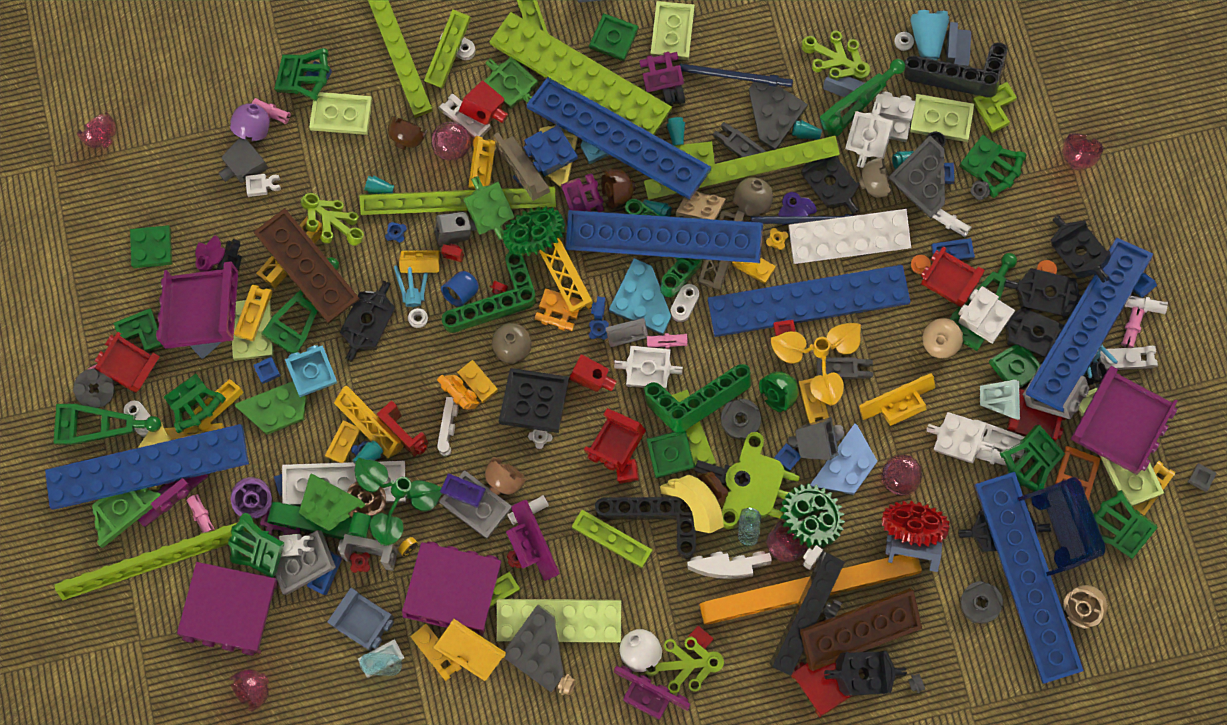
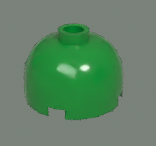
[759,371,799,412]

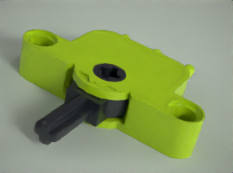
[695,432,800,530]

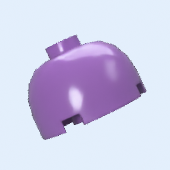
[230,104,270,141]
[230,477,272,519]

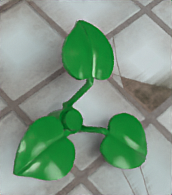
[354,458,442,546]

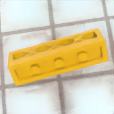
[256,216,323,289]
[539,238,593,313]
[334,386,404,458]

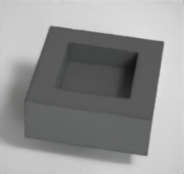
[1188,463,1217,492]

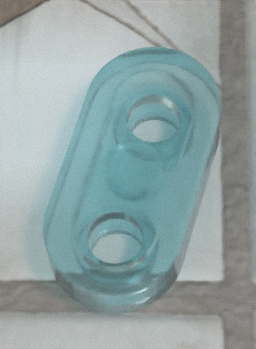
[738,508,761,546]
[360,653,402,676]

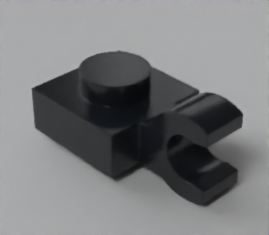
[217,239,242,272]

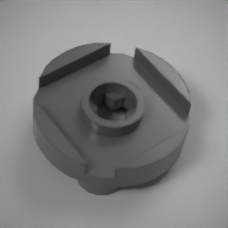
[73,368,115,408]
[721,399,761,440]
[960,581,1003,624]

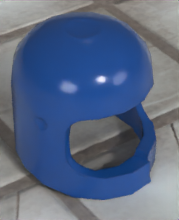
[441,271,479,307]

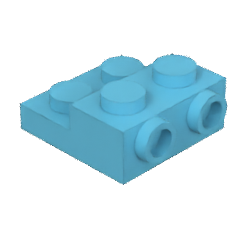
[285,345,337,397]

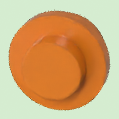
[911,255,931,274]
[1037,260,1057,274]

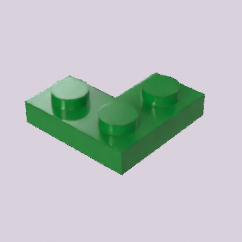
[113,308,163,352]

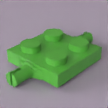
[484,57,538,109]
[463,176,514,240]

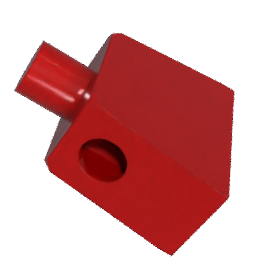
[459,80,509,125]
[569,354,617,392]

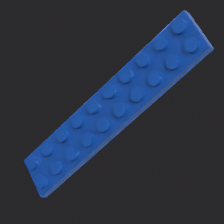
[526,77,711,200]
[565,210,763,263]
[1026,238,1153,412]
[707,265,911,337]
[45,424,249,510]
[974,472,1084,684]

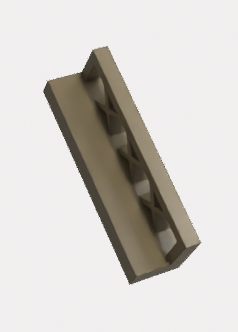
[493,132,550,201]
[698,210,745,290]

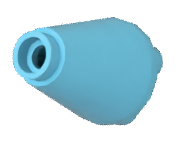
[910,10,949,60]

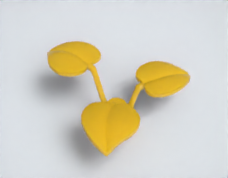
[771,323,861,406]

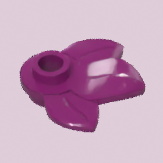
[195,235,225,272]

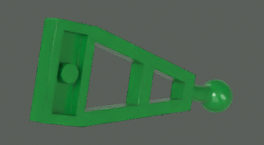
[820,59,905,137]
[950,253,1017,351]
[261,257,339,354]
[54,404,161,445]

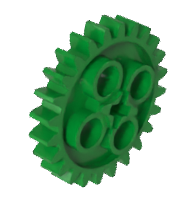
[502,206,566,257]
[780,483,845,548]

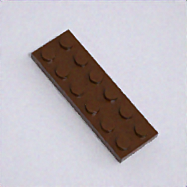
[254,208,360,324]
[800,588,922,671]

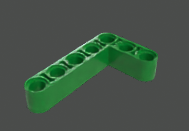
[624,199,703,297]
[441,252,536,333]
[644,364,752,432]
[267,502,371,540]

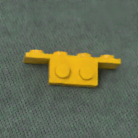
[859,373,935,426]

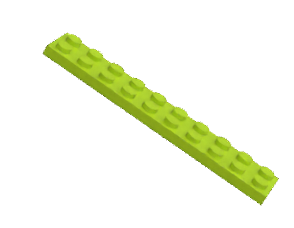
[489,12,672,135]

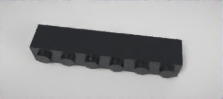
[769,551,845,676]

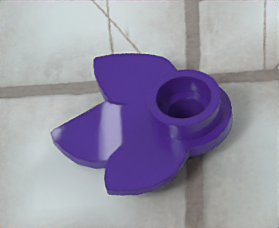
[778,192,817,225]

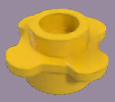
[766,228,788,250]

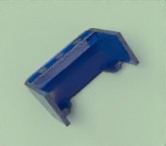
[1017,477,1106,576]

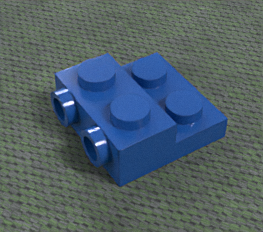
[523,125,578,177]

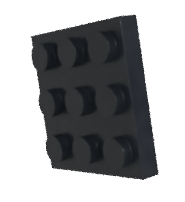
[499,368,569,433]

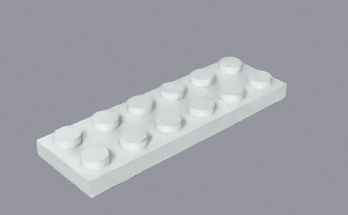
[788,209,911,264]
[282,461,406,506]

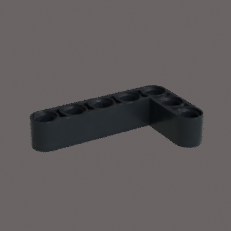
[904,42,1008,97]
[595,497,696,560]

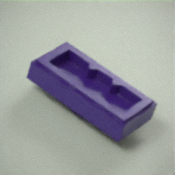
[440,473,486,508]

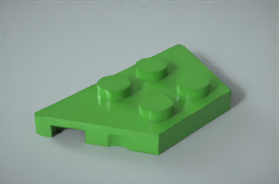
[235,381,307,435]
[299,473,365,531]
[92,488,161,548]

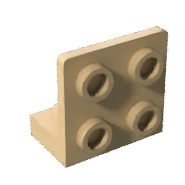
[676,191,725,220]

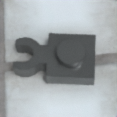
[823,599,842,621]

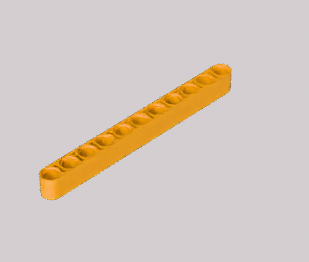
[699,555,923,625]

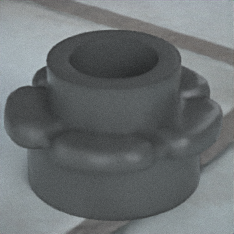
[971,180,990,200]
[908,674,925,693]

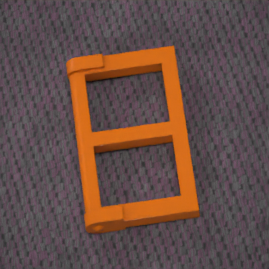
[1049,446,1101,516]

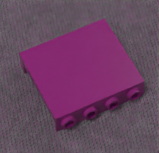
[156,262,238,349]
[1070,366,1178,475]
[402,541,501,636]
[177,562,279,656]

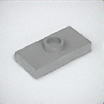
[605,318,648,347]

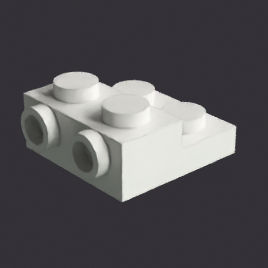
[875,92,915,142]
[958,286,1015,344]

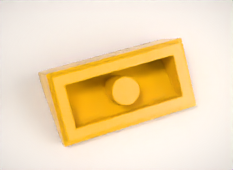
[399,250,440,273]

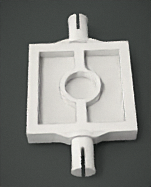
[845,102,894,168]
[614,346,683,389]
[927,412,995,464]

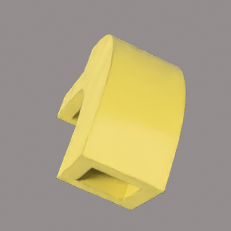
[660,475,724,533]

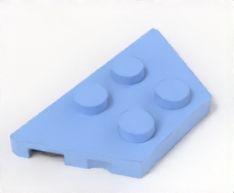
[810,424,877,495]

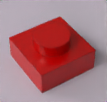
[441,244,464,263]
[773,320,796,336]
[616,459,639,484]
[684,626,714,649]

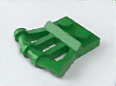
[274,48,330,101]
[959,135,1027,198]
[164,374,226,433]
[999,425,1065,496]
[1085,490,1158,559]
[228,513,284,578]

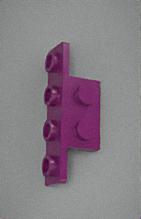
[138,474,208,527]
[506,500,560,581]
[614,665,691,720]

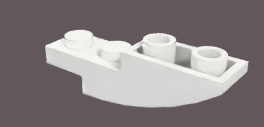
[687,551,772,579]

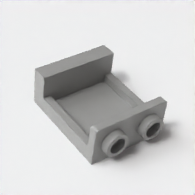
[1023,364,1089,419]
[338,534,398,571]

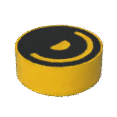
[398,537,418,557]

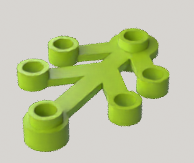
[801,31,870,81]
[301,193,364,246]
[644,637,724,693]

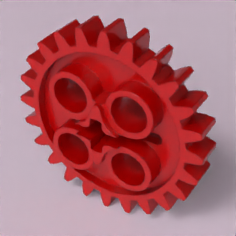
[882,501,950,547]

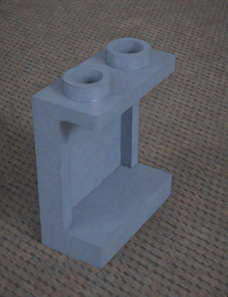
[885,531,942,572]
[327,588,394,652]

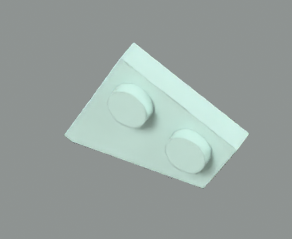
[980,380,1020,420]

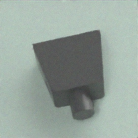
[218,138,268,183]
[434,212,477,247]
[788,417,839,460]

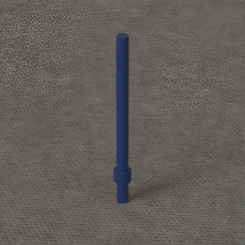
[680,63,793,87]
[750,214,853,224]

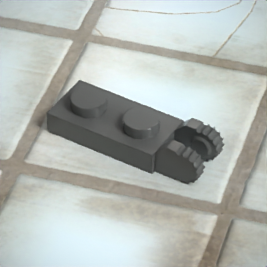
[713,122,766,158]
[816,358,873,379]

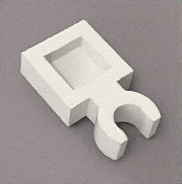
[246,174,281,197]
[279,534,314,557]
[803,545,823,570]

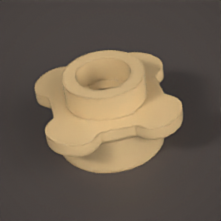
[558,674,576,696]

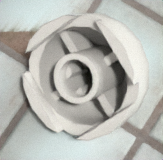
[619,629,662,672]

